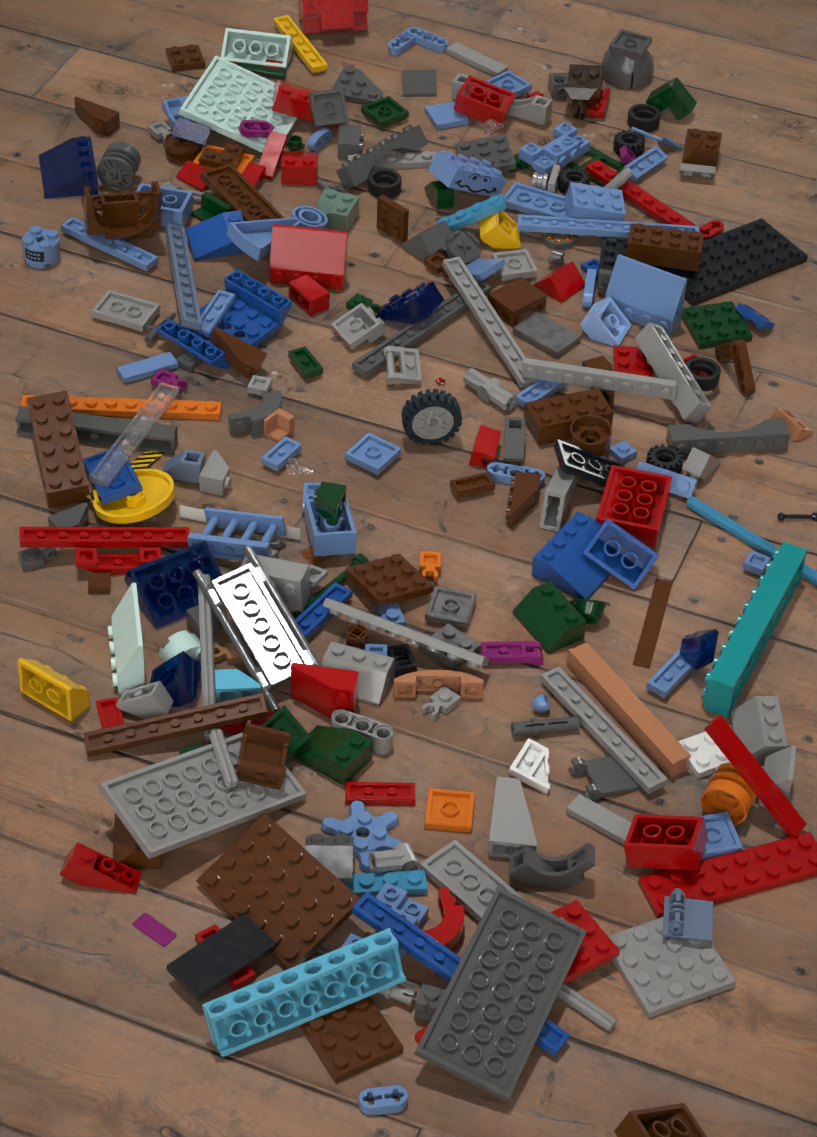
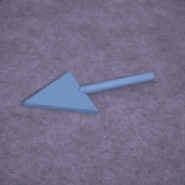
[631,127,684,150]

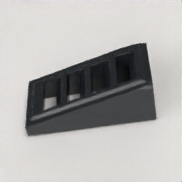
[387,644,417,678]

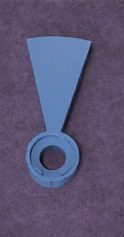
[226,206,328,261]

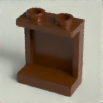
[488,277,547,327]
[236,723,291,790]

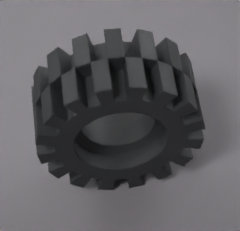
[613,130,646,158]
[558,167,591,195]
[646,444,683,474]

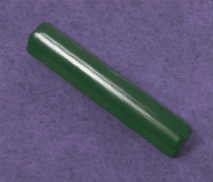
[238,63,286,79]

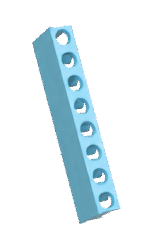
[202,928,407,1057]

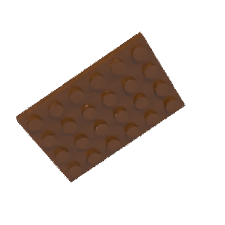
[196,813,360,969]

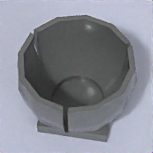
[602,29,654,89]

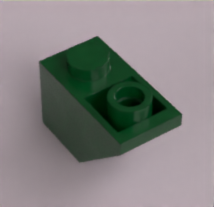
[425,180,455,209]

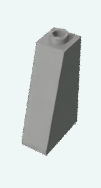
[539,465,578,532]
[488,776,537,858]

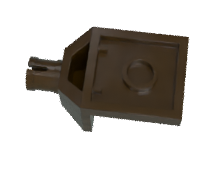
[564,64,604,119]

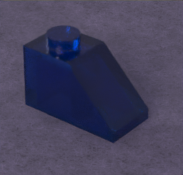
[680,629,719,670]

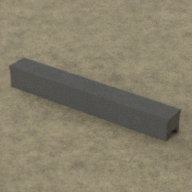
[15,406,178,454]

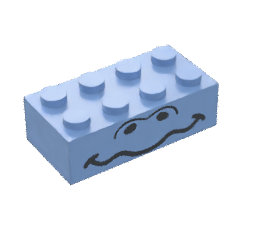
[428,151,507,197]

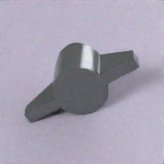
[548,249,565,264]

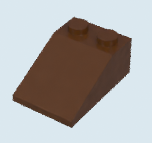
[614,1103,707,1137]

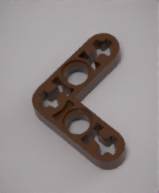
[715,339,755,396]

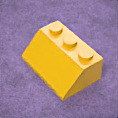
[17,658,90,722]

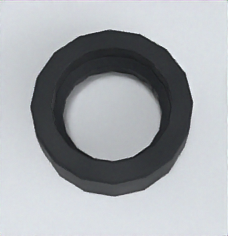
[627,104,661,132]
[368,169,402,198]
[685,357,721,391]

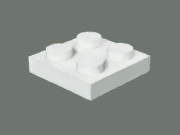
[678,732,730,779]

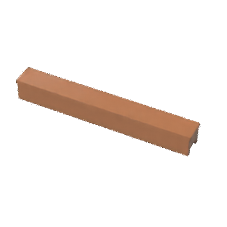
[566,642,691,780]

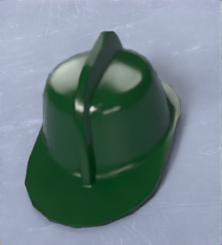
[564,595,610,624]

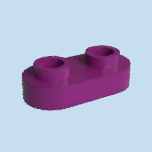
[239,120,274,138]

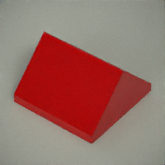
[534,261,585,303]

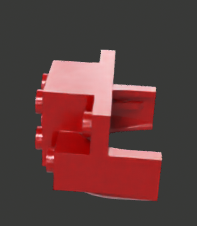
[298,0,369,35]

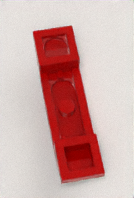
[75,547,162,575]

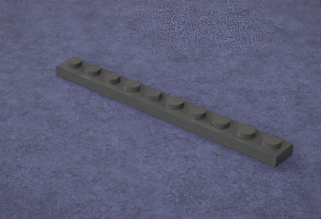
[352,281,491,378]

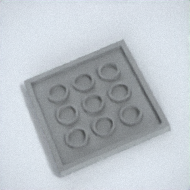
[608,917,736,1018]

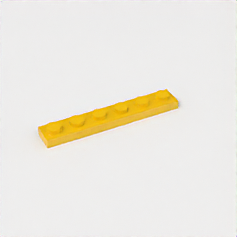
[273,15,328,73]

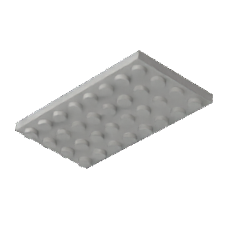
[99,732,307,859]

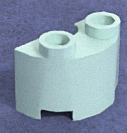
[159,630,201,672]

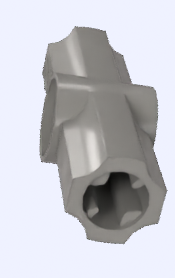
[463,368,517,411]

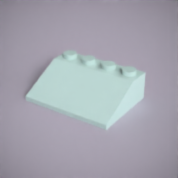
[108,583,145,695]

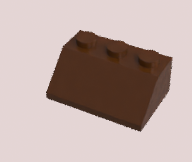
[113,813,161,869]

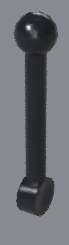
[777,512,817,521]

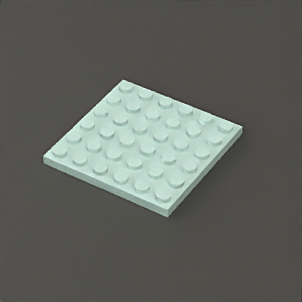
[178,56,298,153]

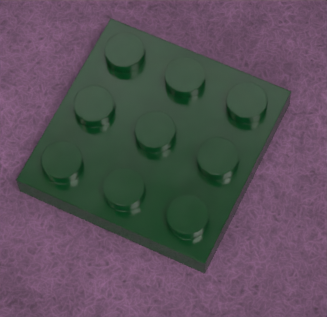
[681,301,753,349]

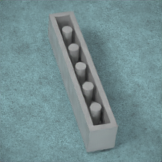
[635,322,712,423]

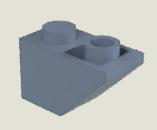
[162,449,206,484]

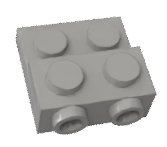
[331,303,385,349]

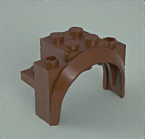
[81,181,161,240]

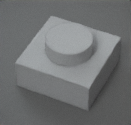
[247,375,272,396]

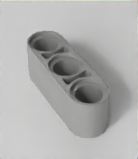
[331,709,394,754]

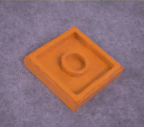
[424,788,475,833]

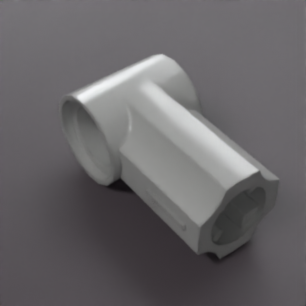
[368,843,419,873]

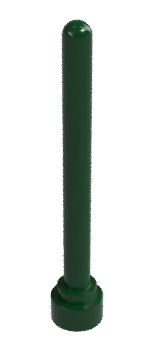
[293,553,369,618]

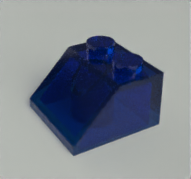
[149,651,201,707]

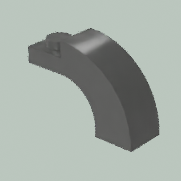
[228,390,282,437]

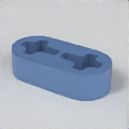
[307,127,332,152]
[359,1085,408,1115]

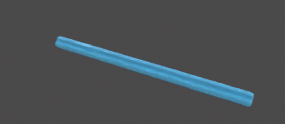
[686,496,817,586]

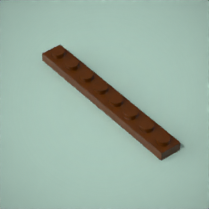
[83,693,268,757]

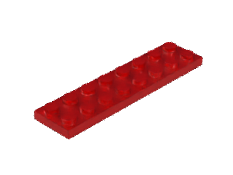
[638,832,817,919]

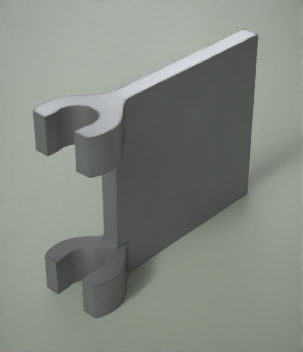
[569,756,643,802]

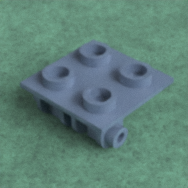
[663,888,713,942]

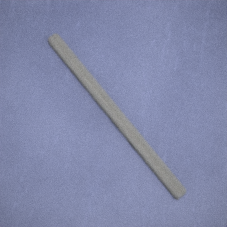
[198,574,217,742]

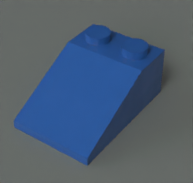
[186,210,245,261]

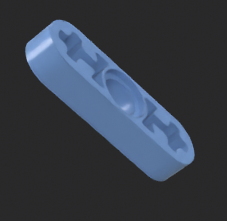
[582,268,597,308]
[487,462,545,488]

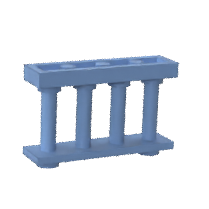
[187,507,286,561]

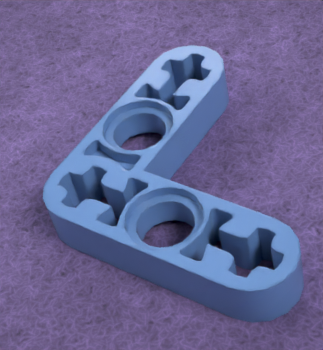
[388,27,448,56]

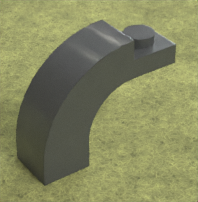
[509,843,595,889]

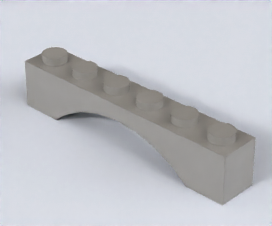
[451,73,553,125]

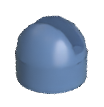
[532,693,550,713]

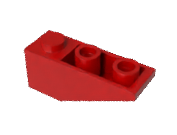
[60,842,142,894]

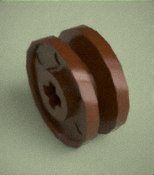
[164,130,202,165]

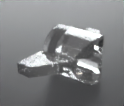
[477,119,505,136]

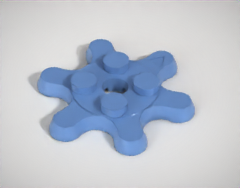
[321,801,402,873]

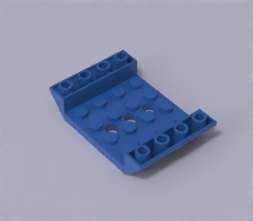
[156,269,292,369]

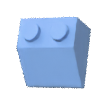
[580,296,632,346]

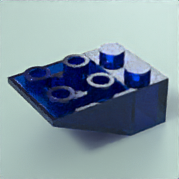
[375,281,444,324]

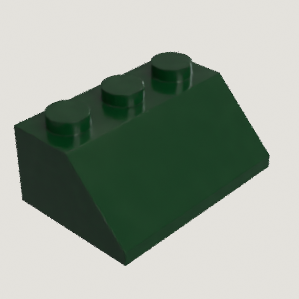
[513,581,586,654]

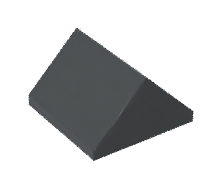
[401,70,437,97]

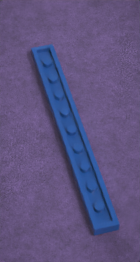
[351,892,570,1057]

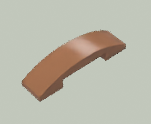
[393,670,484,698]

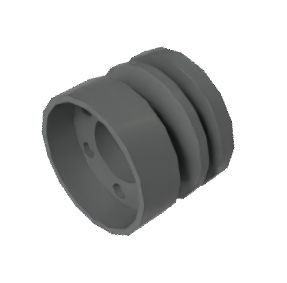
[97,141,141,190]

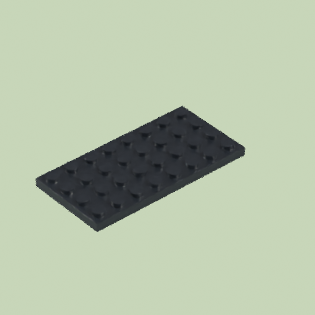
[650,218,808,306]

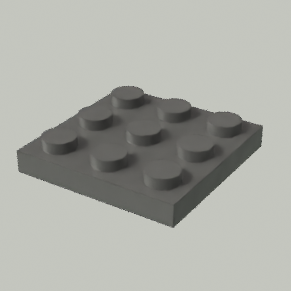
[456,133,516,172]

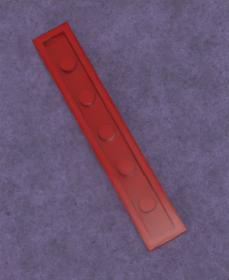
[704,714,807,838]

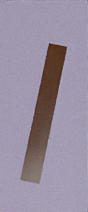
[633,579,673,668]

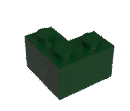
[646,77,697,120]

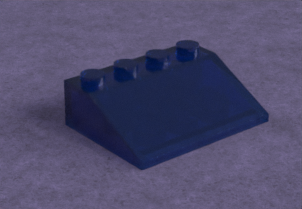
[39,136,98,199]
[124,541,222,629]

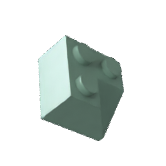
[317,189,359,232]

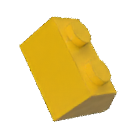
[479,210,521,249]

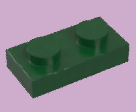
[288,346,323,379]

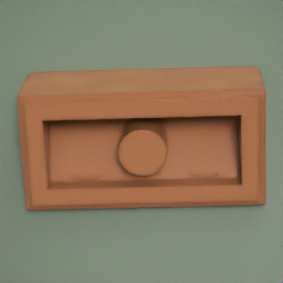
[770,408,813,442]

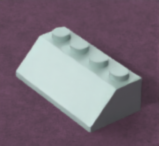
[221,28,293,69]

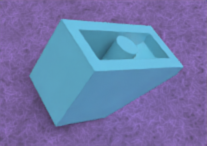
[215,669,261,703]

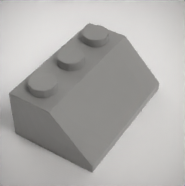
[322,641,394,707]
[730,696,788,765]

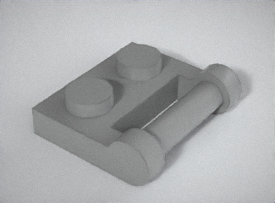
[383,346,422,385]

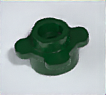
[286,135,305,151]

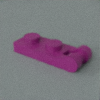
[481,641,544,666]

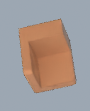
[264,408,295,443]

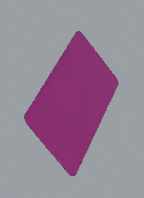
[132,913,177,946]

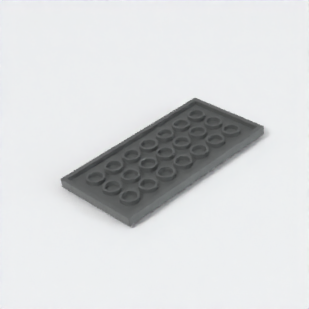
[414,886,587,1102]

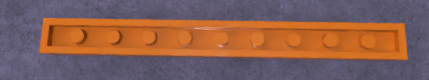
[21,395,221,420]

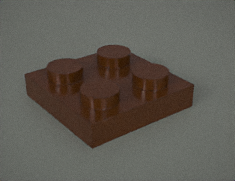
[166,44,205,72]
[377,195,409,243]

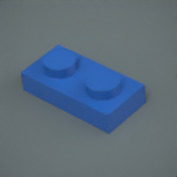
[736,303,775,330]

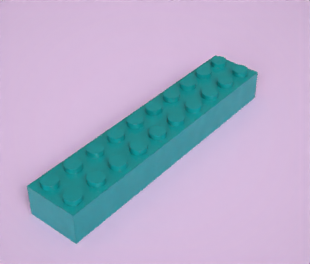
[701,542,807,718]

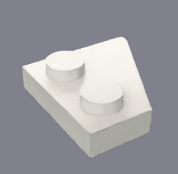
[507,738,550,795]

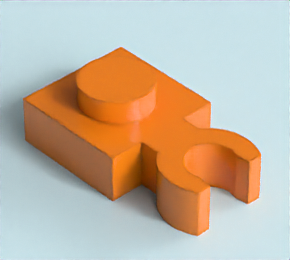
[419,551,441,583]

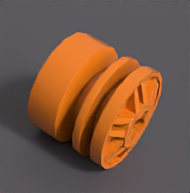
[700,763,757,825]

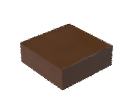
[88,573,111,593]

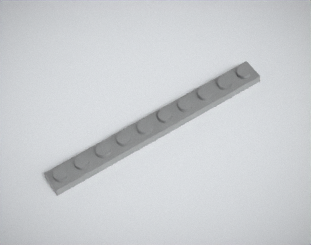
[442,257,539,389]

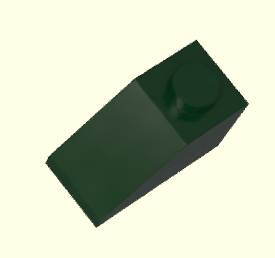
[314,481,346,526]

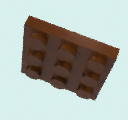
[345,554,434,608]
[299,996,403,1083]

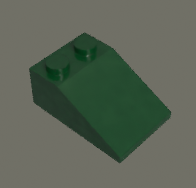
[294,725,373,787]

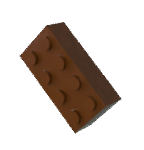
[626,223,704,272]
[524,388,614,446]

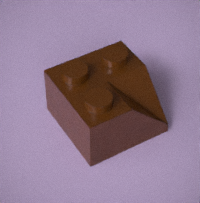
[682,128,722,167]

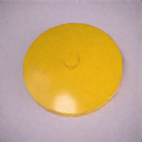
[93,469,176,524]

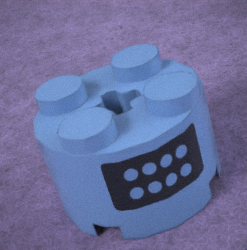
[22,226,60,268]

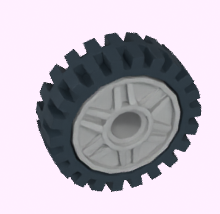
[401,389,462,446]

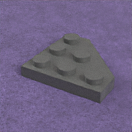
[331,67,383,105]

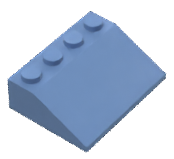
[605,254,687,336]

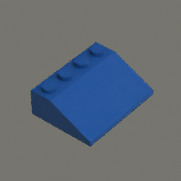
[531,511,611,599]

